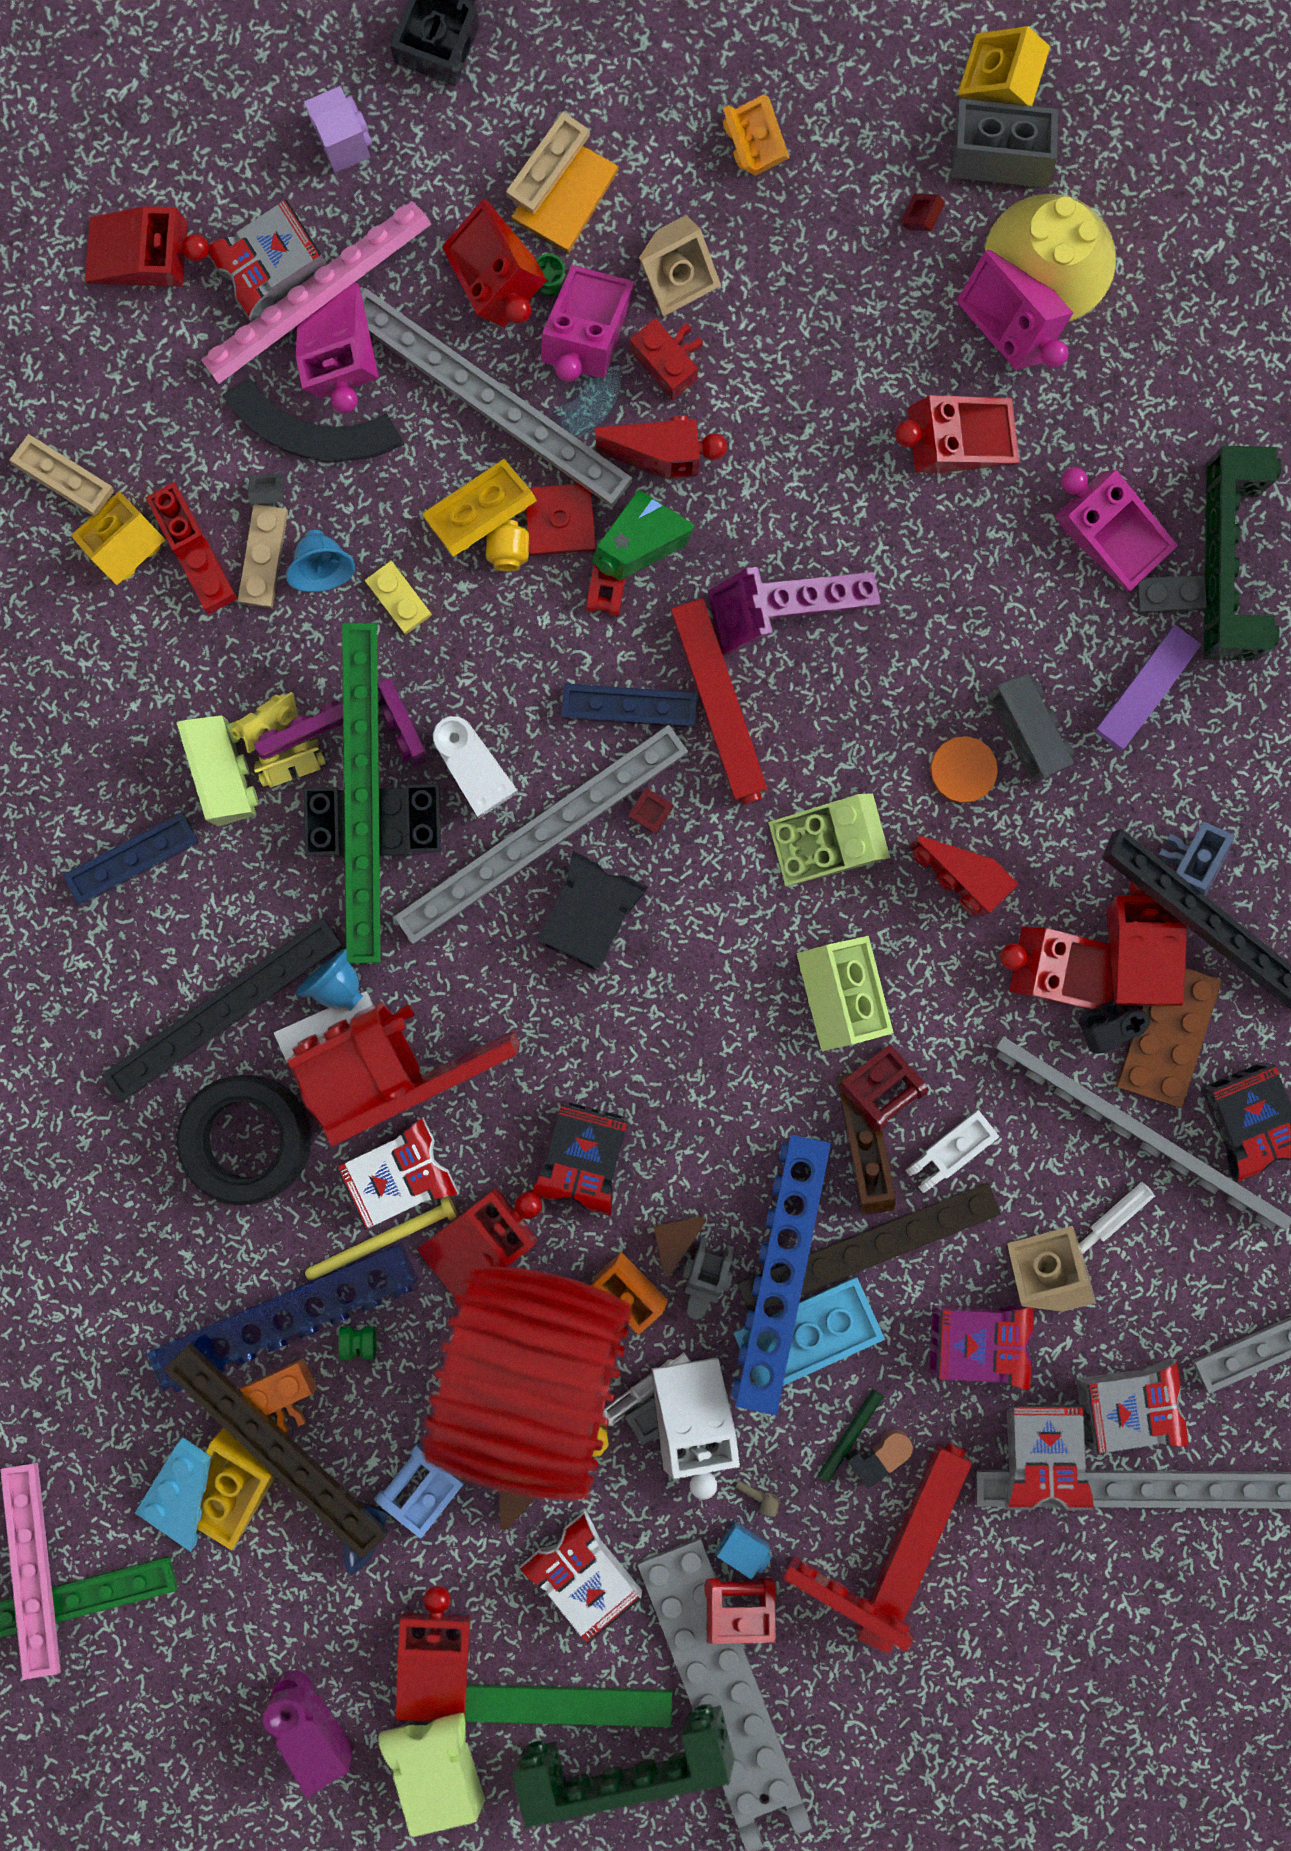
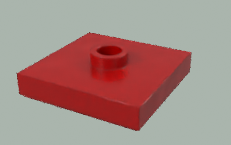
[526,484,596,556]

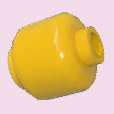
[486,519,529,572]

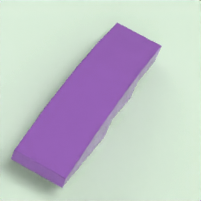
[1094,625,1202,752]

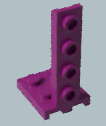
[707,567,881,655]
[254,677,426,768]

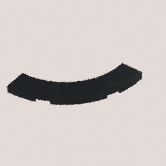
[223,378,404,462]

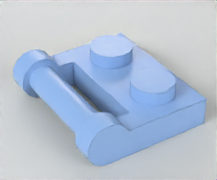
[374,1444,464,1539]

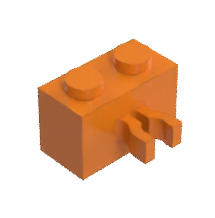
[591,1252,668,1335]
[239,1358,317,1433]

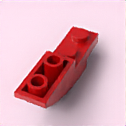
[145,482,238,615]

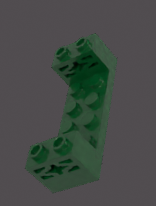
[1203,446,1282,661]
[512,1704,735,1828]

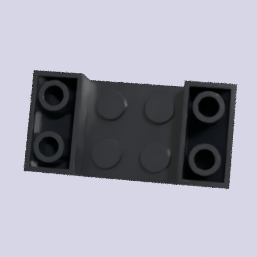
[303,784,441,858]

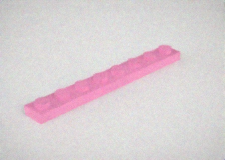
[201,201,431,384]

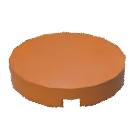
[930,736,998,804]

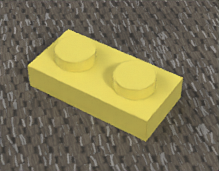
[365,561,432,635]

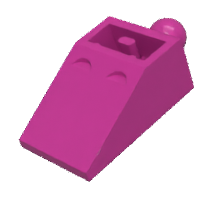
[956,250,1073,370]
[541,265,635,382]
[296,283,379,413]
[1054,467,1178,591]

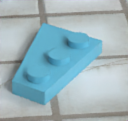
[135,1438,211,1552]

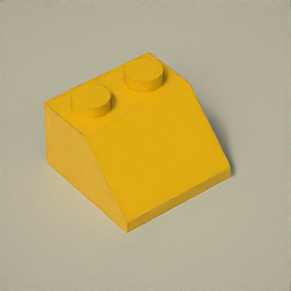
[957,26,1050,106]
[71,491,166,585]

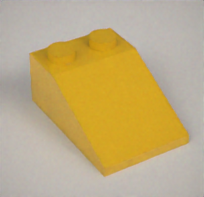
[197,1427,276,1550]

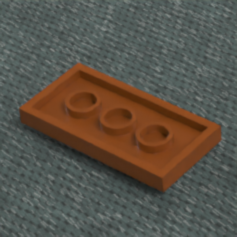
[1115,968,1222,1108]

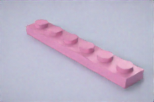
[0,1463,61,1680]

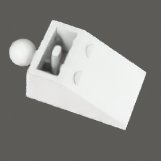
[651,1358,740,1500]

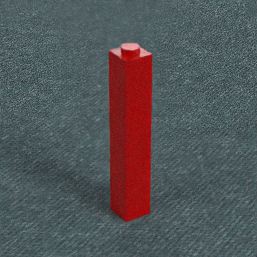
[671,598,767,806]
[855,1442,972,1654]

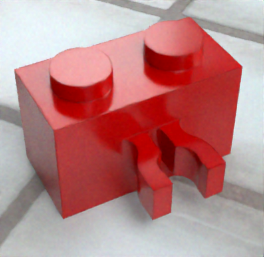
[630,318,703,400]

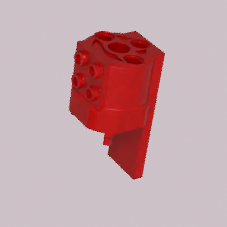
[287,1001,521,1146]

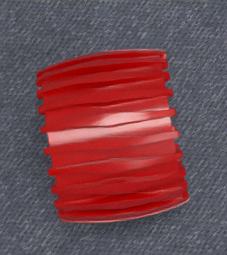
[423,1267,631,1500]

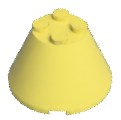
[985,194,1116,322]

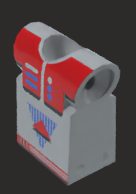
[208,199,327,322]
[1076,1359,1189,1454]
[1005,1405,1094,1510]

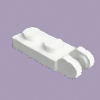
[905,1110,1000,1193]

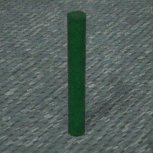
[818,1389,884,1483]

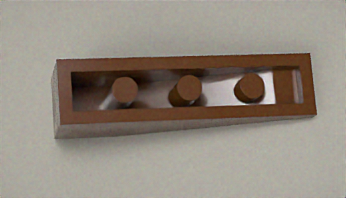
[837,1074,896,1216]

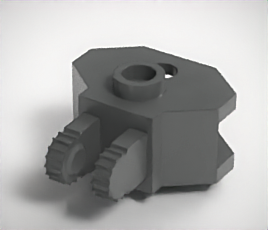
[682,1237,734,1320]

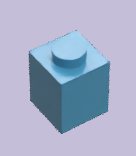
[716,1521,771,1580]

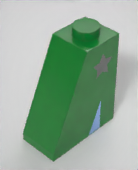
[592,490,695,581]

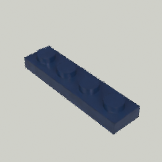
[561,683,697,728]
[63,812,200,905]

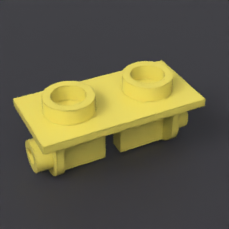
[230,692,299,753]
[254,739,326,788]

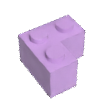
[304,86,372,173]

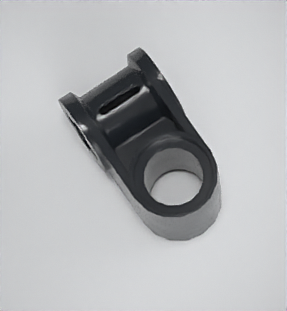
[1079,999,1150,1054]

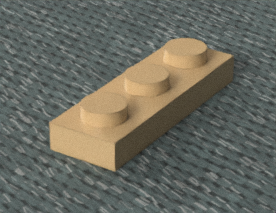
[506,112,590,215]
[9,434,114,517]
[238,504,288,609]

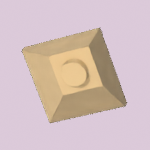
[639,215,721,317]
[1007,1226,1096,1312]

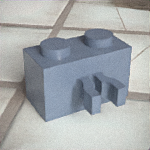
[1158,821,1235,896]

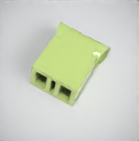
[378,1712,485,1837]

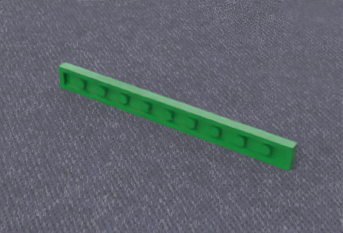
[341,623,380,963]

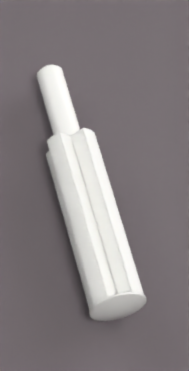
[1079,1182,1155,1254]

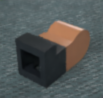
[846,1429,912,1489]

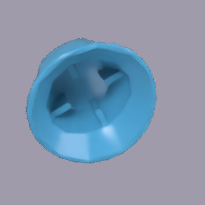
[286,530,355,592]
[296,949,363,1011]

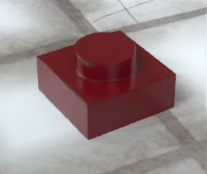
[900,193,945,231]
[628,788,674,835]

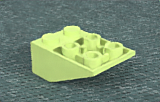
[768,793,890,886]

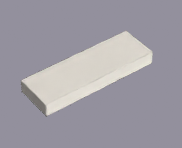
[274,991,373,1063]

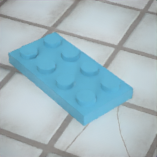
[733,1276,885,1387]

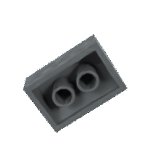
[950,98,1058,188]
[988,674,1075,785]

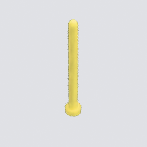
[305,1196,458,1280]

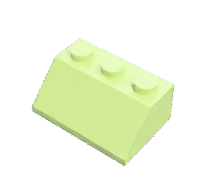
[176,716,259,827]
[797,936,894,1051]

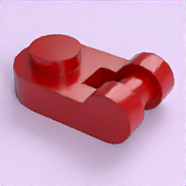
[586,565,626,617]

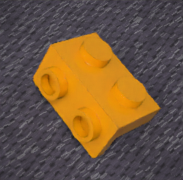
[723,94,790,176]

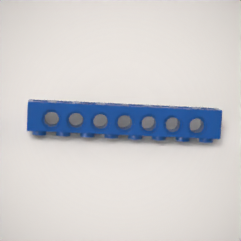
[731,1135,831,1416]

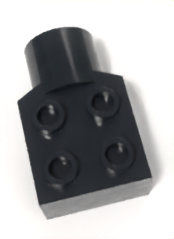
[390,0,479,86]

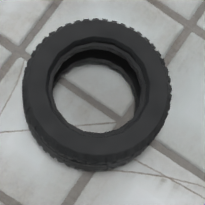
[176,1075,312,1206]

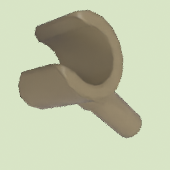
[735,1481,780,1517]

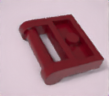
[839,1044,929,1132]

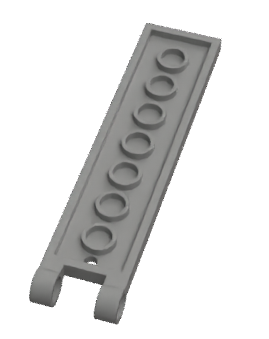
[637,1537,812,1851]

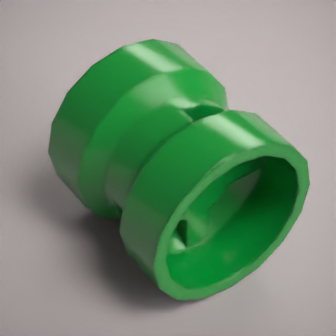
[536,254,566,297]
[339,1326,377,1361]

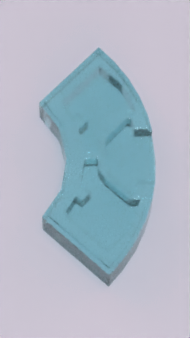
[560,365,622,438]

